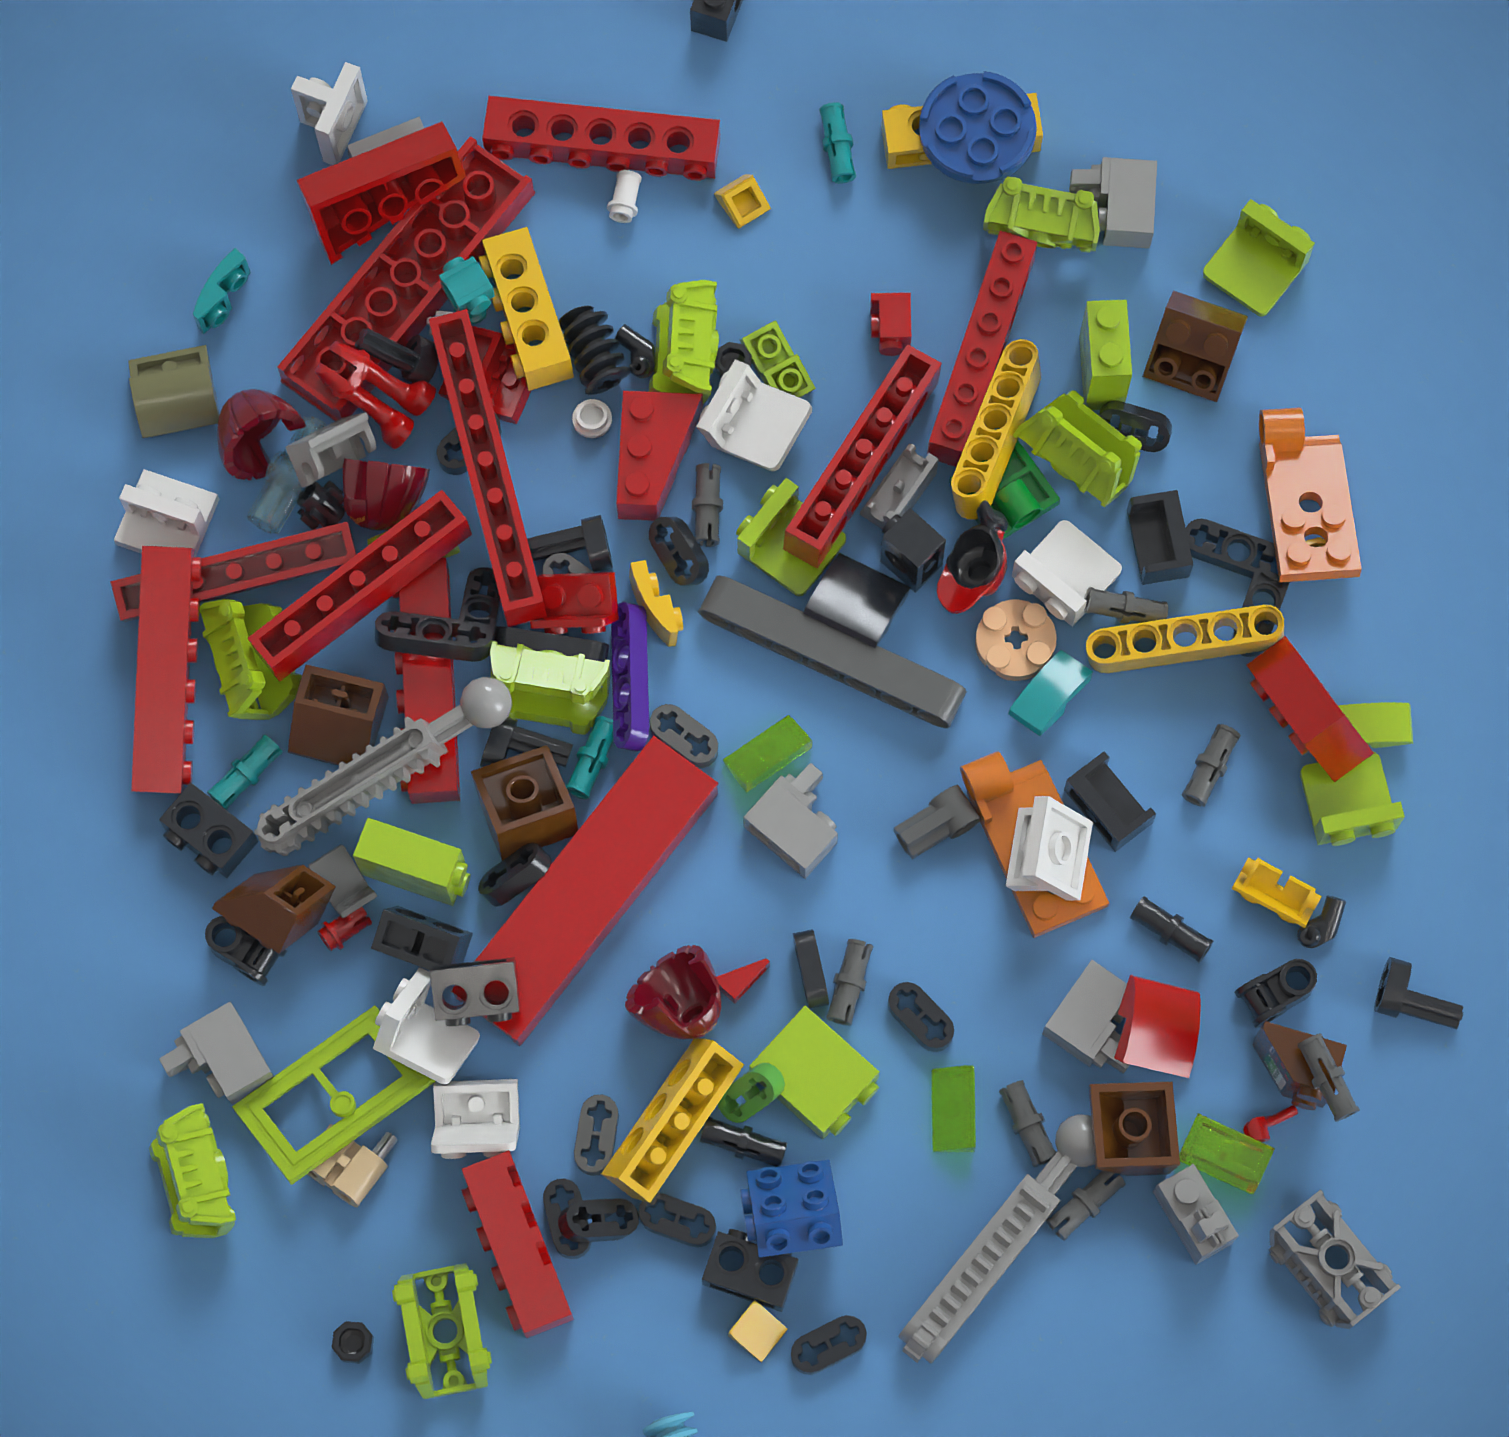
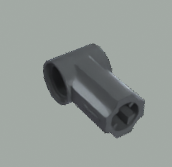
[893,785,981,859]

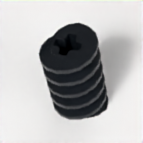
[558,306,630,395]

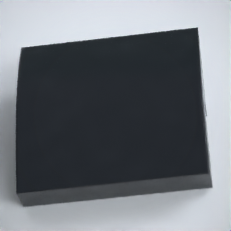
[803,553,911,648]

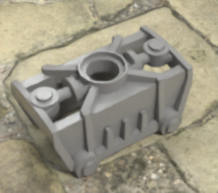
[1269,1190,1401,1329]

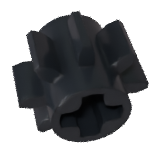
[297,480,346,530]

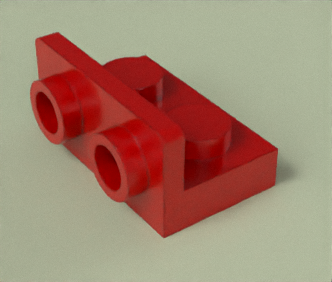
[530,572,619,634]

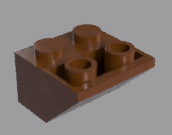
[1142,290,1248,402]
[288,664,389,766]
[212,864,336,954]

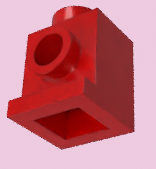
[870,293,912,356]

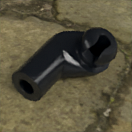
[614,324,656,378]
[1297,895,1346,948]

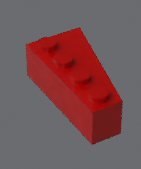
[297,121,466,265]
[461,1150,574,1338]

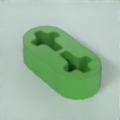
[718,1063,785,1123]

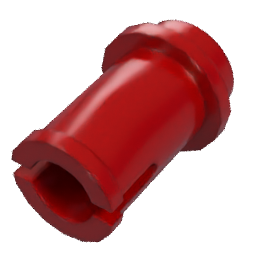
[317,907,372,951]

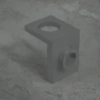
[308,844,377,918]

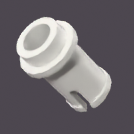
[607,170,642,223]

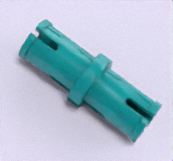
[819,102,856,184]
[566,716,614,800]
[207,734,283,810]

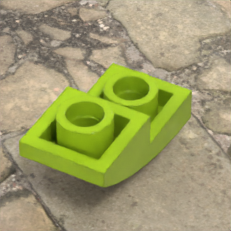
[739,320,816,397]
[1338,702,1413,749]

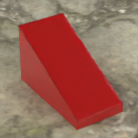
[717,958,770,1004]

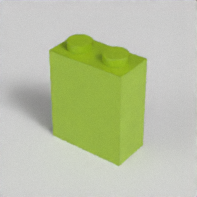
[1079,299,1132,410]
[353,818,471,906]
[749,1005,880,1140]

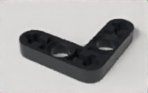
[1186,518,1290,657]
[375,567,501,662]

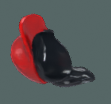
[937,500,1008,614]

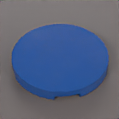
[919,71,1037,184]

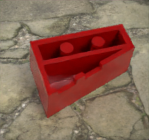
[616,391,703,521]
[1246,636,1374,782]

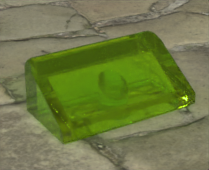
[723,715,812,793]
[931,1065,976,1152]
[1179,1113,1275,1194]

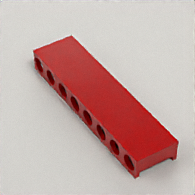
[277,136,535,421]
[451,735,719,1046]

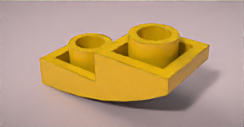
[629,560,683,647]

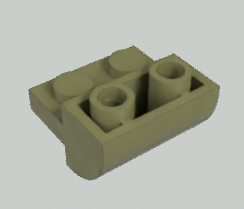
[128,345,220,438]

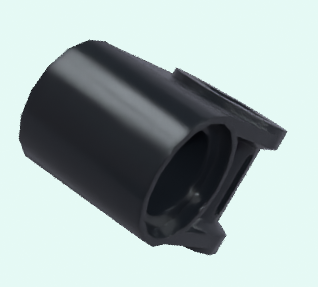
[205,916,287,986]
[1234,959,1317,1028]

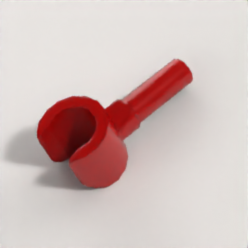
[1243,1105,1298,1145]

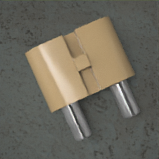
[307,1124,397,1207]

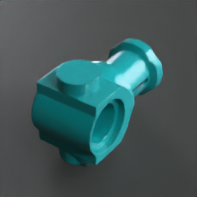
[439,256,495,325]

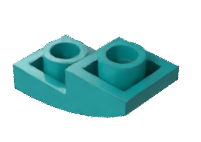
[193,248,251,334]
[1008,650,1093,736]

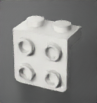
[696,360,812,472]
[1012,520,1122,627]
[373,967,480,1084]
[431,1079,520,1159]

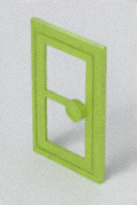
[232,1005,436,1185]

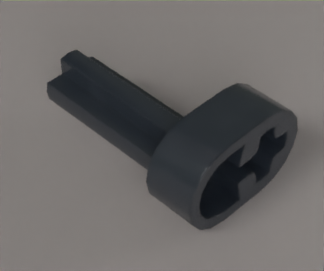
[355,328,438,383]
[527,515,613,572]
[480,717,573,768]
[1374,957,1464,1029]

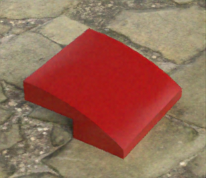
[438,325,532,424]
[1114,975,1201,1078]

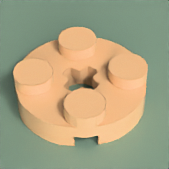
[975,599,1057,681]

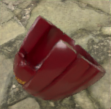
[217,389,306,481]
[343,458,430,531]
[625,945,722,1039]

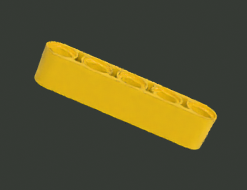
[951,339,1042,519]
[1086,605,1284,673]

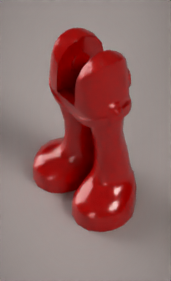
[315,341,436,449]

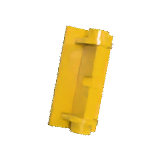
[1231,857,1322,928]

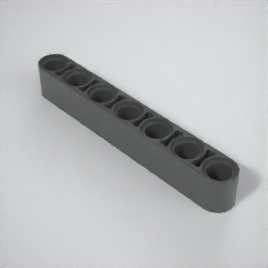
[698,575,967,728]

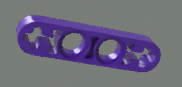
[611,602,649,752]

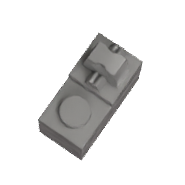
[1069,157,1157,248]
[743,763,838,879]
[1042,960,1130,1073]
[159,1001,274,1105]
[1153,1164,1239,1265]

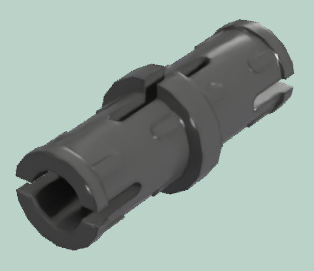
[692,463,723,547]
[1084,587,1168,624]
[1182,724,1241,807]
[826,939,873,1026]
[1297,1033,1360,1122]
[999,1080,1056,1167]
[1046,1170,1126,1241]

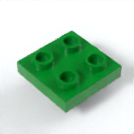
[949,439,1061,539]

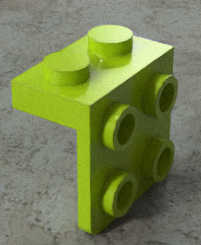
[1203,199,1315,316]
[736,478,846,596]
[1300,752,1405,846]

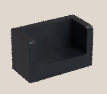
[1127,490,1193,585]
[1064,751,1156,852]

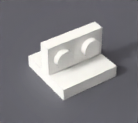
[291,62,368,165]
[114,469,220,557]
[1006,796,1093,901]

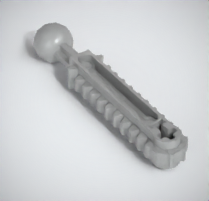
[254,677,512,856]
[898,1114,1095,1364]

